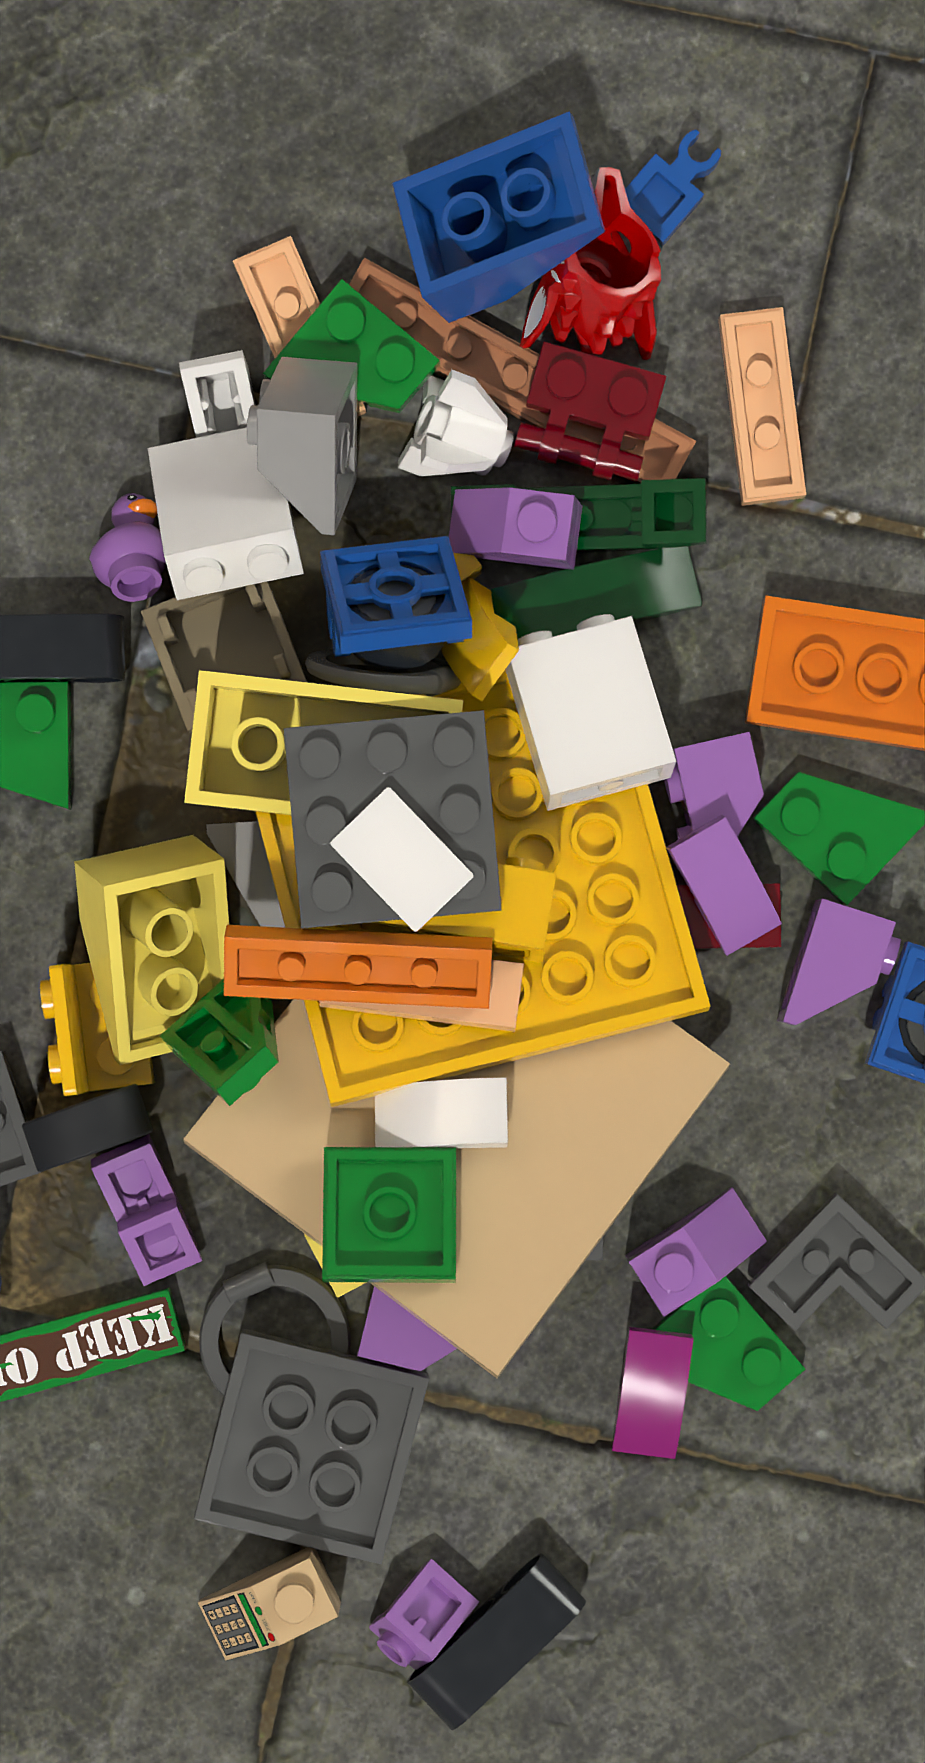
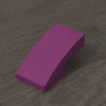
[611,1327,694,1459]

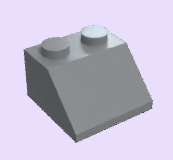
[247,357,357,535]

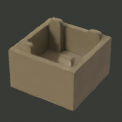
[141,581,308,735]

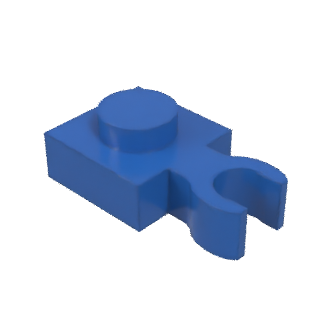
[625,130,721,248]

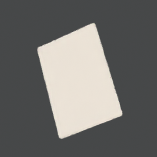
[330,787,473,932]

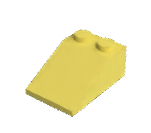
[74,835,229,1065]

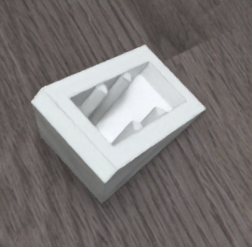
[179,350,256,438]

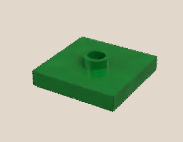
[322,1147,456,1283]

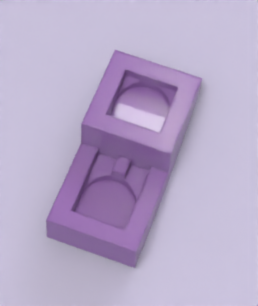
[666,815,782,956]
[91,1134,202,1286]

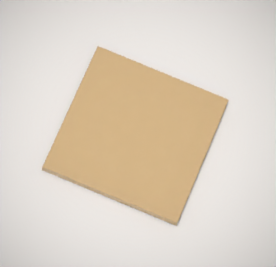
[183,999,730,1378]

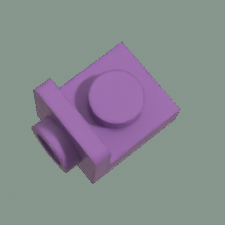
[369,1559,479,1669]

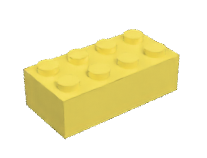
[184,670,463,815]

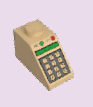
[198,1547,341,1661]

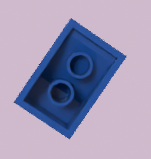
[392,111,605,323]

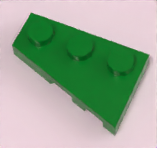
[0,682,71,810]

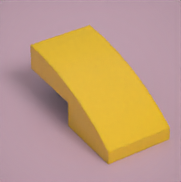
[441,577,519,701]

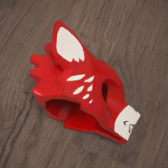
[519,167,661,360]

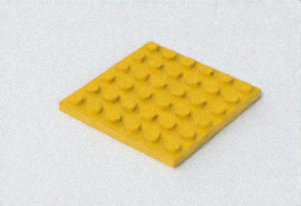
[255,670,711,1107]

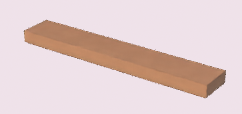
[349,258,696,484]

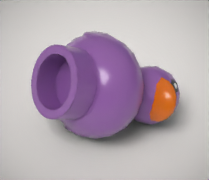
[89,493,167,602]

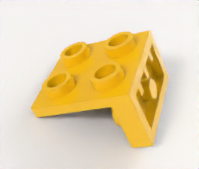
[40,963,155,1096]

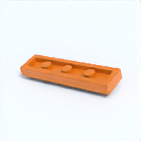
[224,925,493,1009]

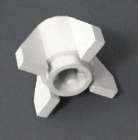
[398,369,513,476]

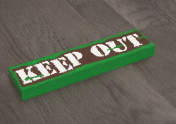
[0,1287,187,1402]

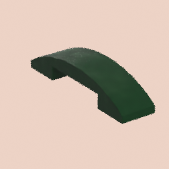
[451,478,707,553]
[490,546,702,639]

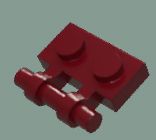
[514,342,667,481]

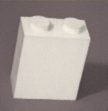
[148,427,304,600]
[505,614,676,811]

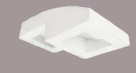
[375,1078,508,1148]

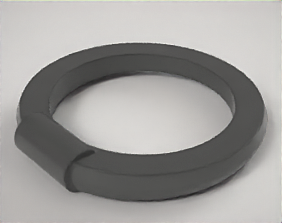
[305,649,461,696]
[199,1261,351,1396]

